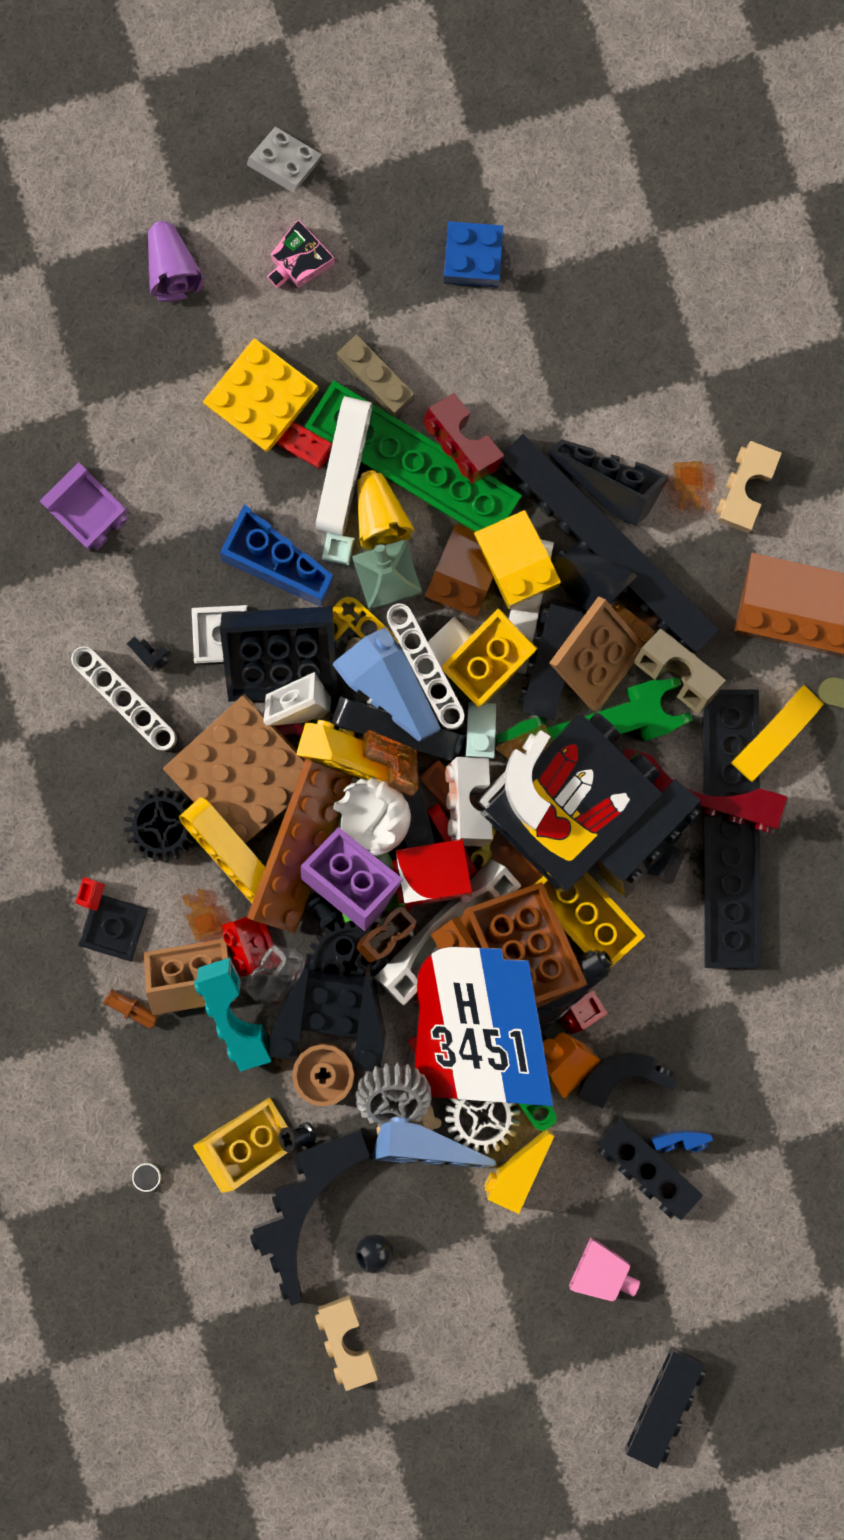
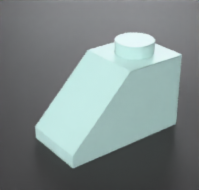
[465,702,496,759]

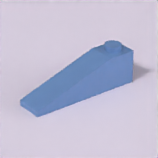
[333,628,441,741]

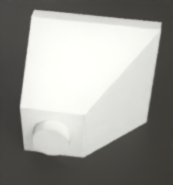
[264,672,331,726]

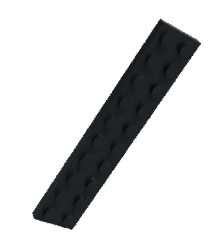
[702,689,761,968]

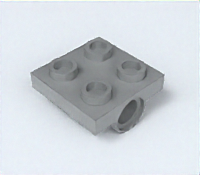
[247,127,322,193]

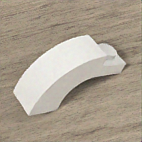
[505,731,551,830]

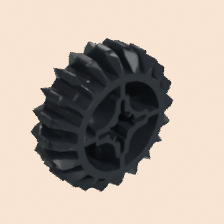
[124,788,196,862]

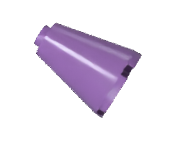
[148,221,204,302]

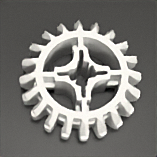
[445,1098,520,1154]

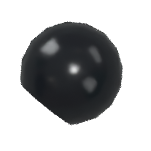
[355,1234,394,1274]

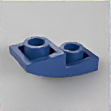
[650,1130,713,1152]

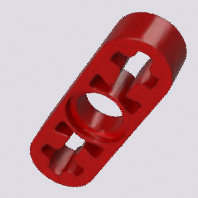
[427,803,478,878]

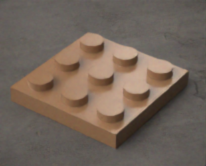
[549,597,644,712]

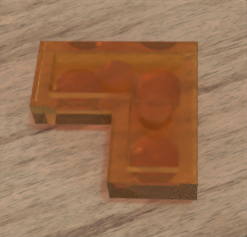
[363,730,418,796]

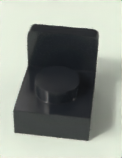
[126,636,171,671]

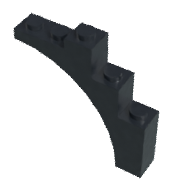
[250,1128,370,1306]

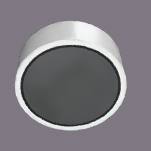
[132,1163,161,1192]

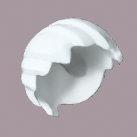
[333,778,411,856]

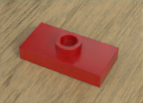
[276,422,333,470]

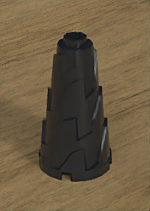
[537,949,613,1034]

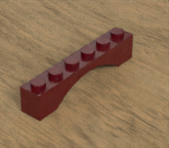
[624,748,788,834]

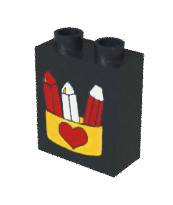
[480,712,662,892]

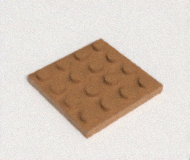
[163,694,305,844]

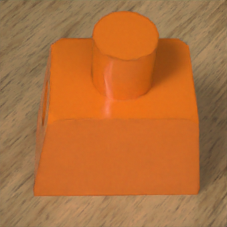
[543,1032,601,1099]

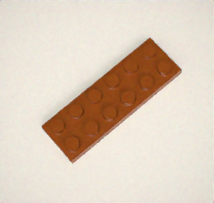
[247,759,353,933]

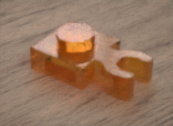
[673,461,703,510]
[183,889,222,941]

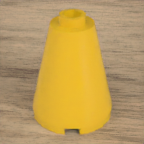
[357,470,414,551]

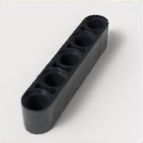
[332,695,467,761]

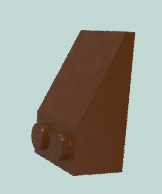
[425,523,494,620]

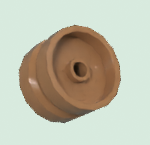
[292,1042,355,1107]

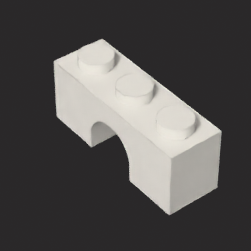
[445,757,493,847]

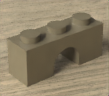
[336,334,414,418]
[633,628,726,714]

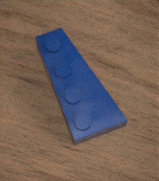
[220,504,333,607]

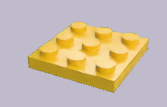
[203,338,319,453]

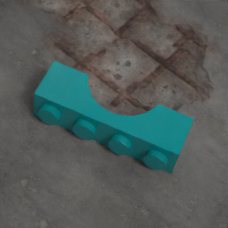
[194,958,272,1072]

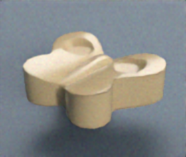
[412,1105,441,1130]

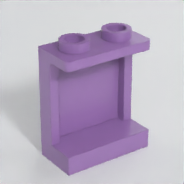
[40,462,129,551]

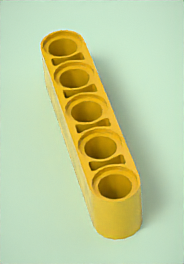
[179,797,265,903]

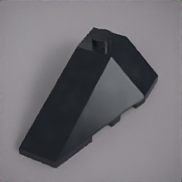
[548,439,669,526]

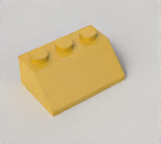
[296,720,395,784]

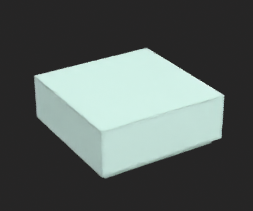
[322,533,355,566]

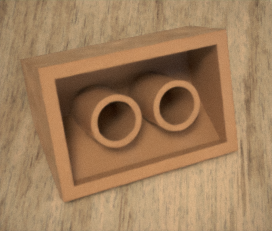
[144,939,235,1015]

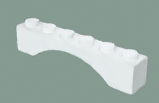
[374,859,521,1005]

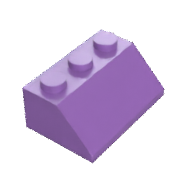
[301,827,403,931]

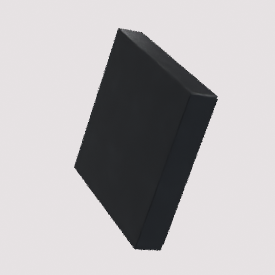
[78,895,148,962]

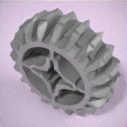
[356,1063,431,1127]

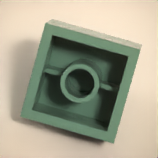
[352,539,422,612]

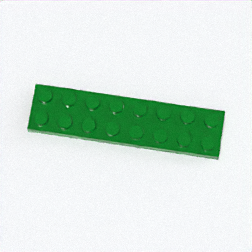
[305,380,522,532]

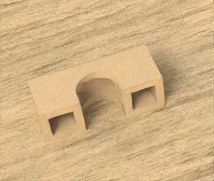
[715,441,782,533]
[315,1295,378,1391]

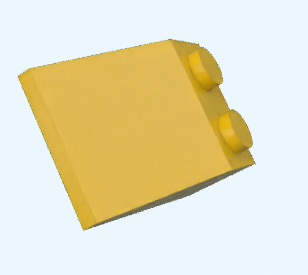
[474,510,561,609]
[441,609,538,708]
[193,1098,288,1193]
[484,1129,554,1214]

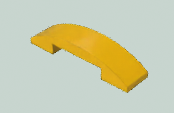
[731,685,824,782]

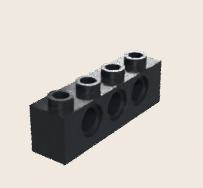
[596,1117,703,1221]

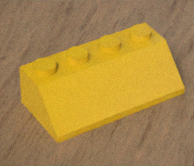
[534,872,645,968]

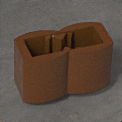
[356,907,416,963]

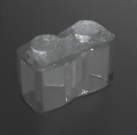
[244,945,305,1005]

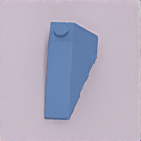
[371,1117,496,1168]

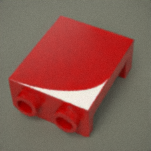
[392,839,473,911]

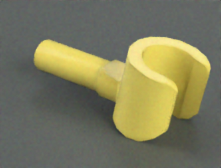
[471,827,496,867]

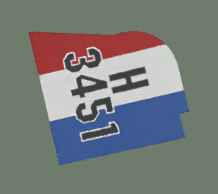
[415,947,553,1106]

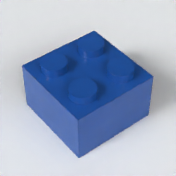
[444,221,503,288]

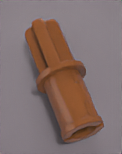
[103,989,159,1029]

